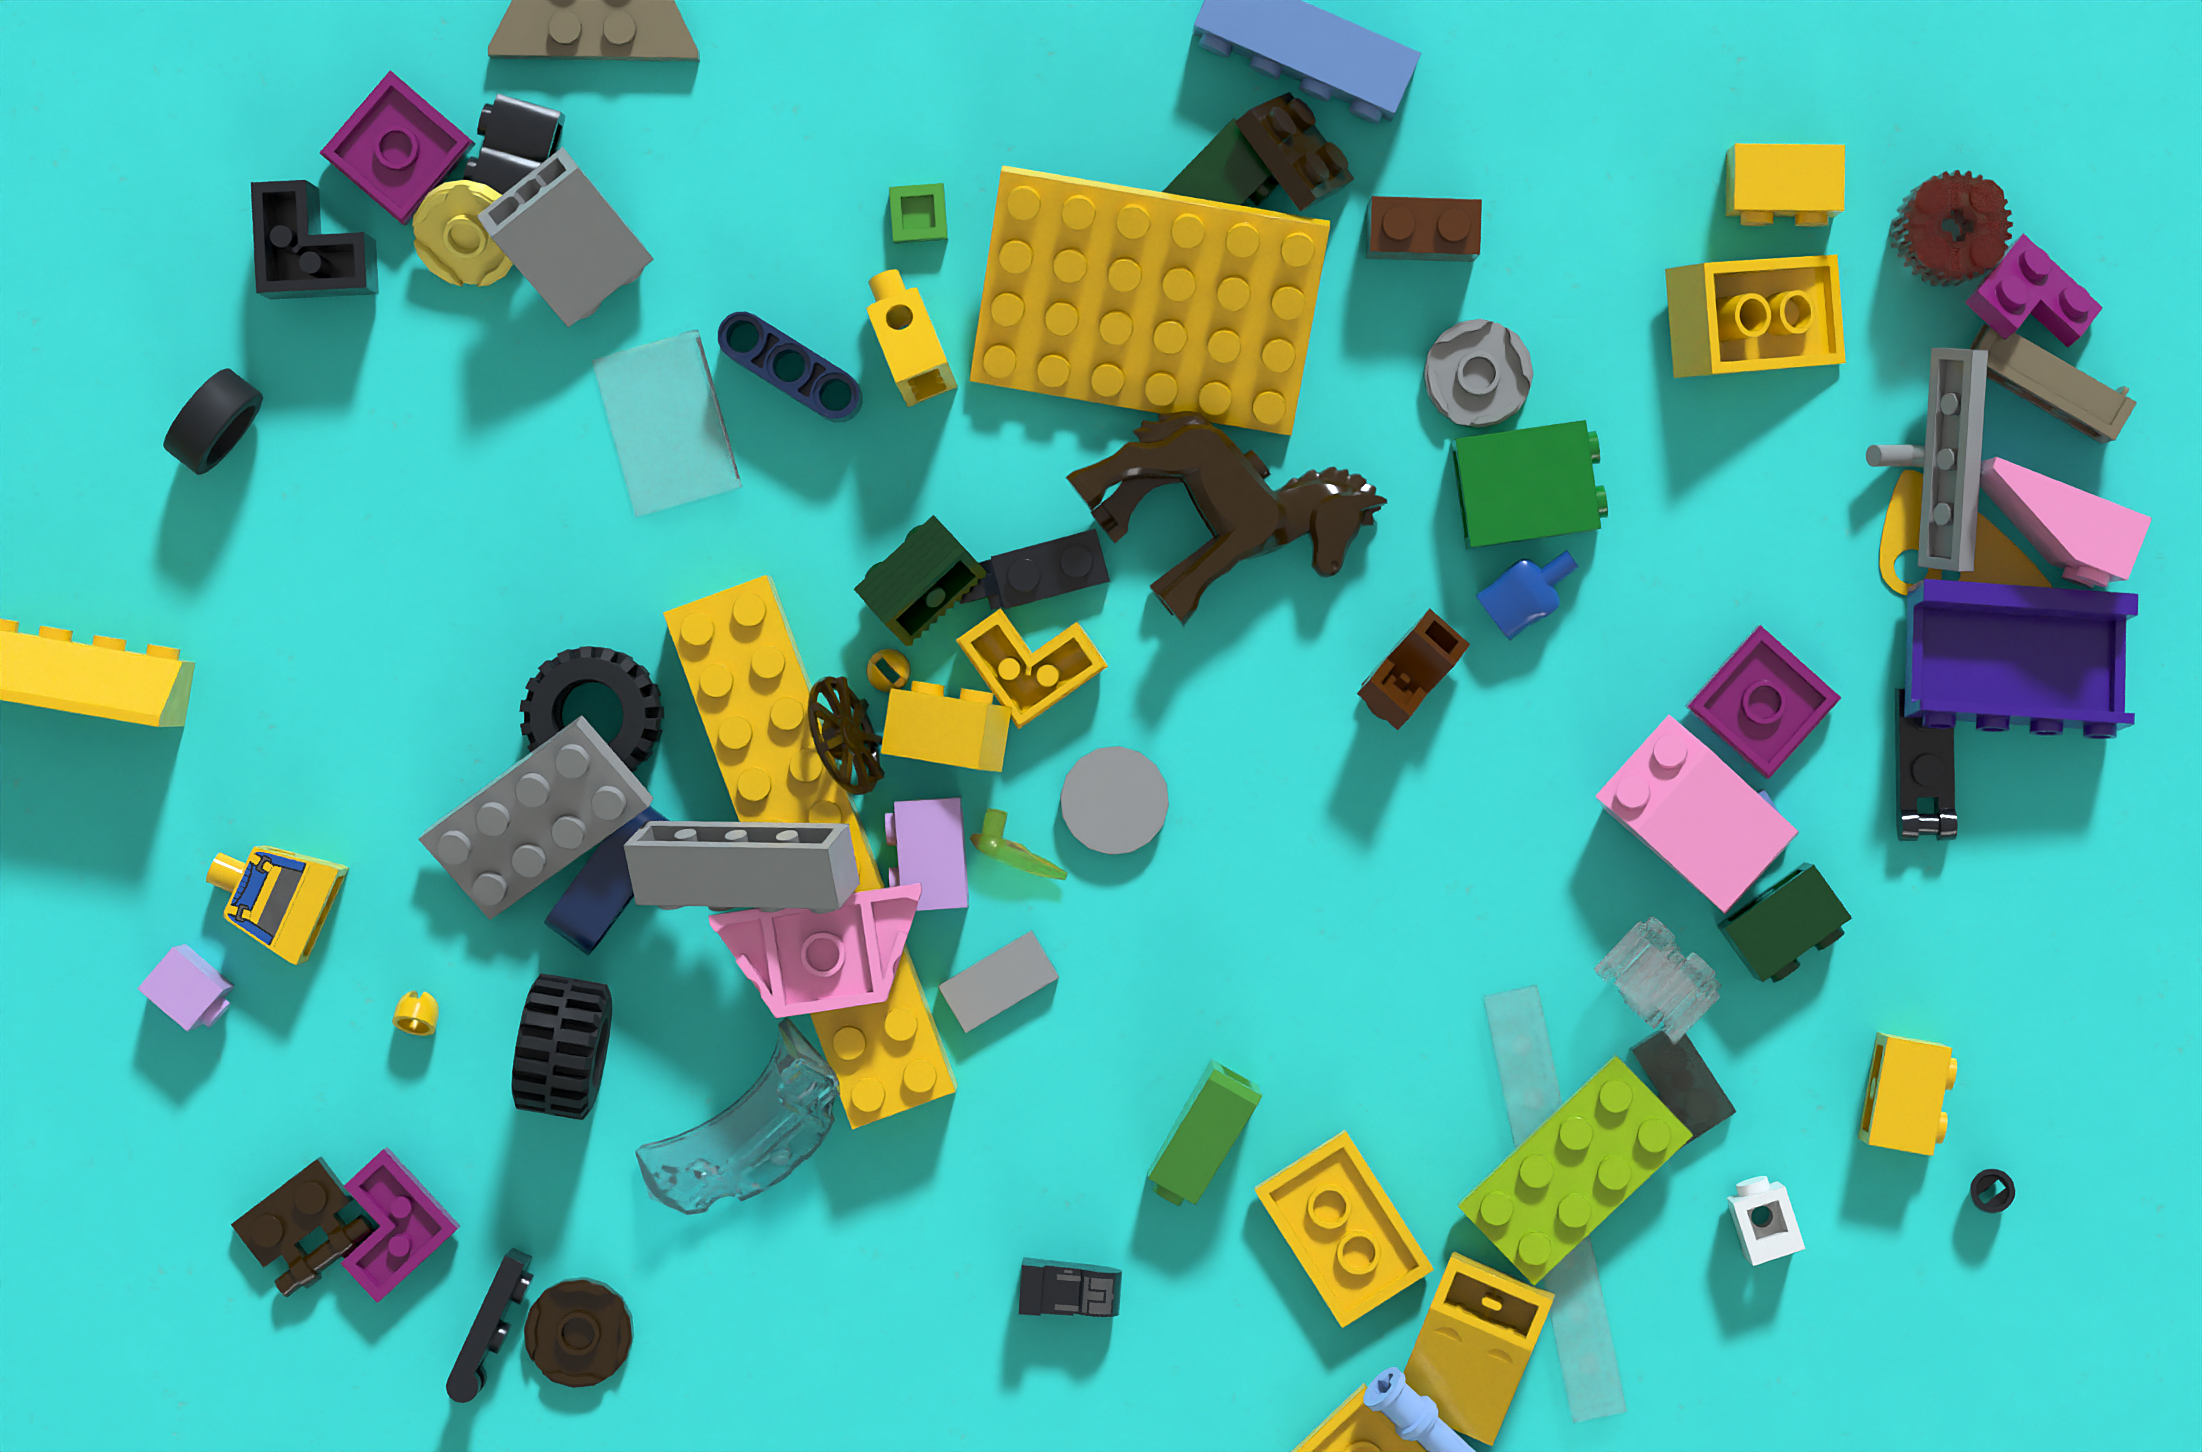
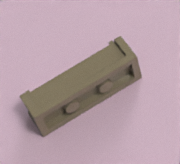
[1969,324,2137,444]

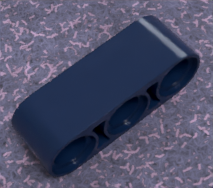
[718,311,863,423]
[544,805,670,956]

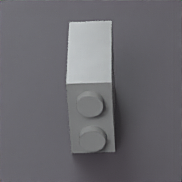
[477,147,654,328]

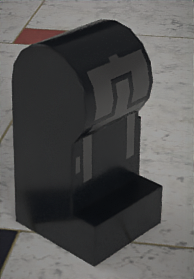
[1019,1257,1122,1317]

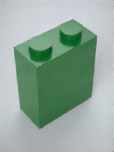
[1451,420,1608,549]

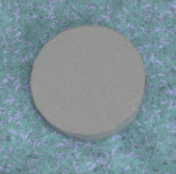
[1423,319,1533,429]
[1060,746,1169,855]

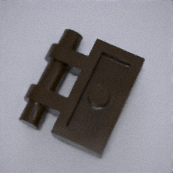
[231,1156,374,1297]

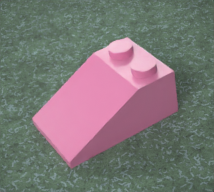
[1979,457,2152,589]
[1595,715,1799,914]

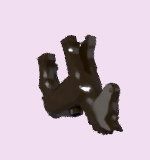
[1065,411,1388,628]

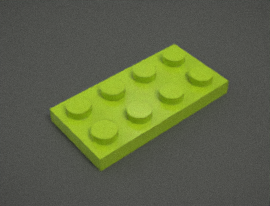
[1458,1054,1693,1286]

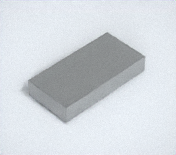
[938,930,1059,1033]

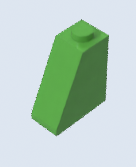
[1147,1059,1262,1206]

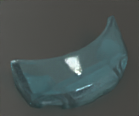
[635,1017,840,1215]

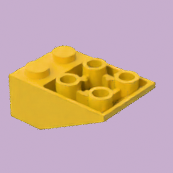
[1403,1252,1555,1446]

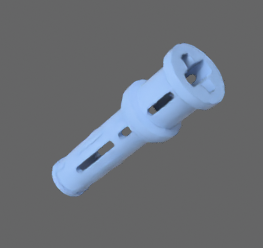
[1363,1367,1476,1452]

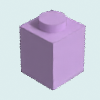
[137,944,234,1031]

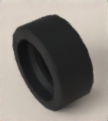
[163,368,263,475]

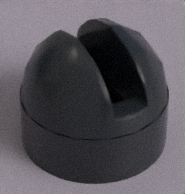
[1969,1169,2015,1214]

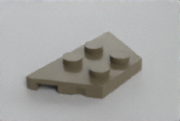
[488,0,700,62]

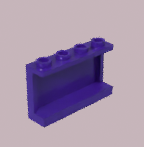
[1904,579,2138,739]

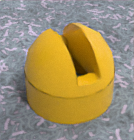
[866,649,911,692]
[392,990,439,1036]

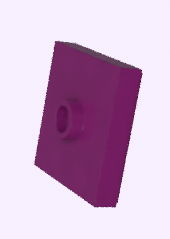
[320,70,476,226]
[1685,625,1841,779]

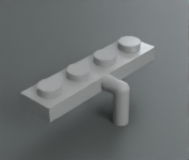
[1866,348,1988,572]

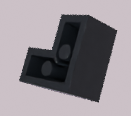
[251,180,379,300]

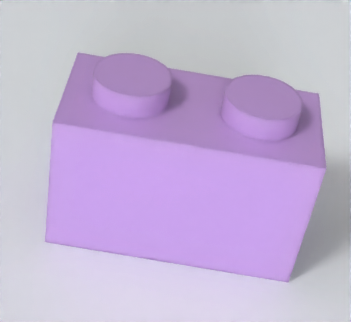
[885,796,969,911]

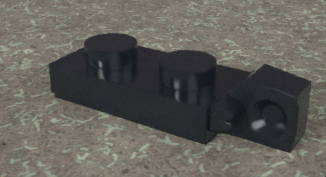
[959,529,1110,610]

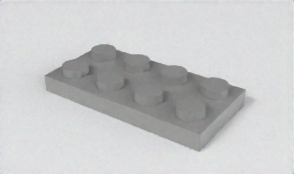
[418,715,654,920]

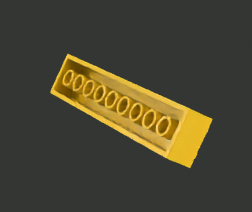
[663,575,958,1130]

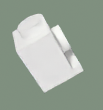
[1726,1176,1805,1266]

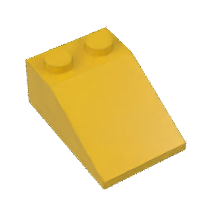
[1665,254,1846,378]

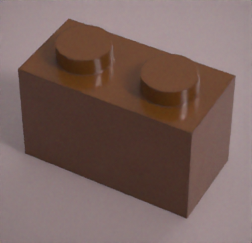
[1366,196,1482,262]

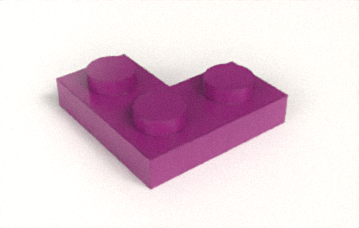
[1965,233,2103,348]
[341,1147,461,1303]

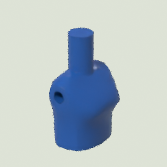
[1476,550,1579,640]

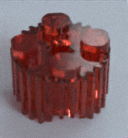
[1890,170,2013,287]

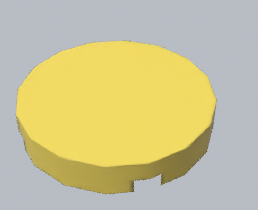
[412,180,513,287]

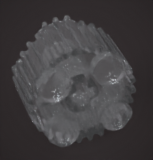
[1594,916,1722,1045]

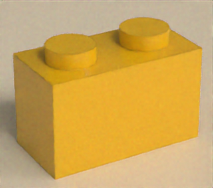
[1726,143,1845,227]
[881,681,1012,772]
[1858,1032,1957,1156]

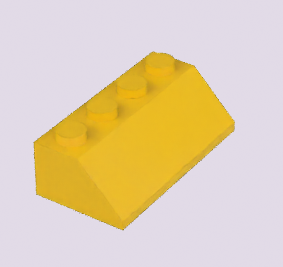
[0,618,195,727]

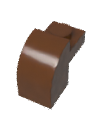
[1357,608,1470,730]

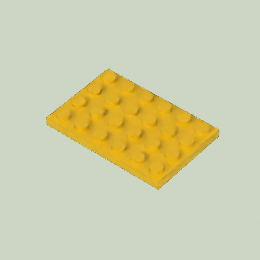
[969,165,1330,436]

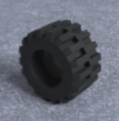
[519,646,664,772]
[511,973,612,1120]

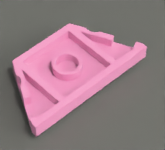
[708,883,922,1018]

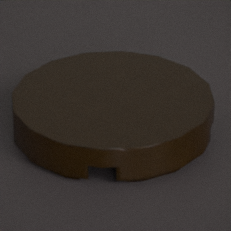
[524,1277,634,1388]

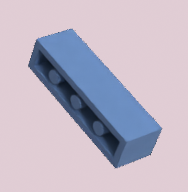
[1193,0,1421,124]

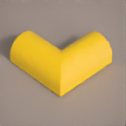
[956,608,1108,729]

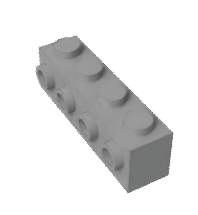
[623,821,860,914]

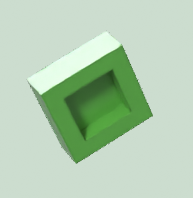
[889,183,948,244]

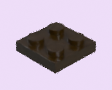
[1234,92,1354,212]

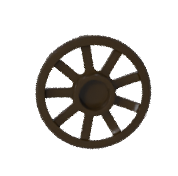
[808,676,885,795]

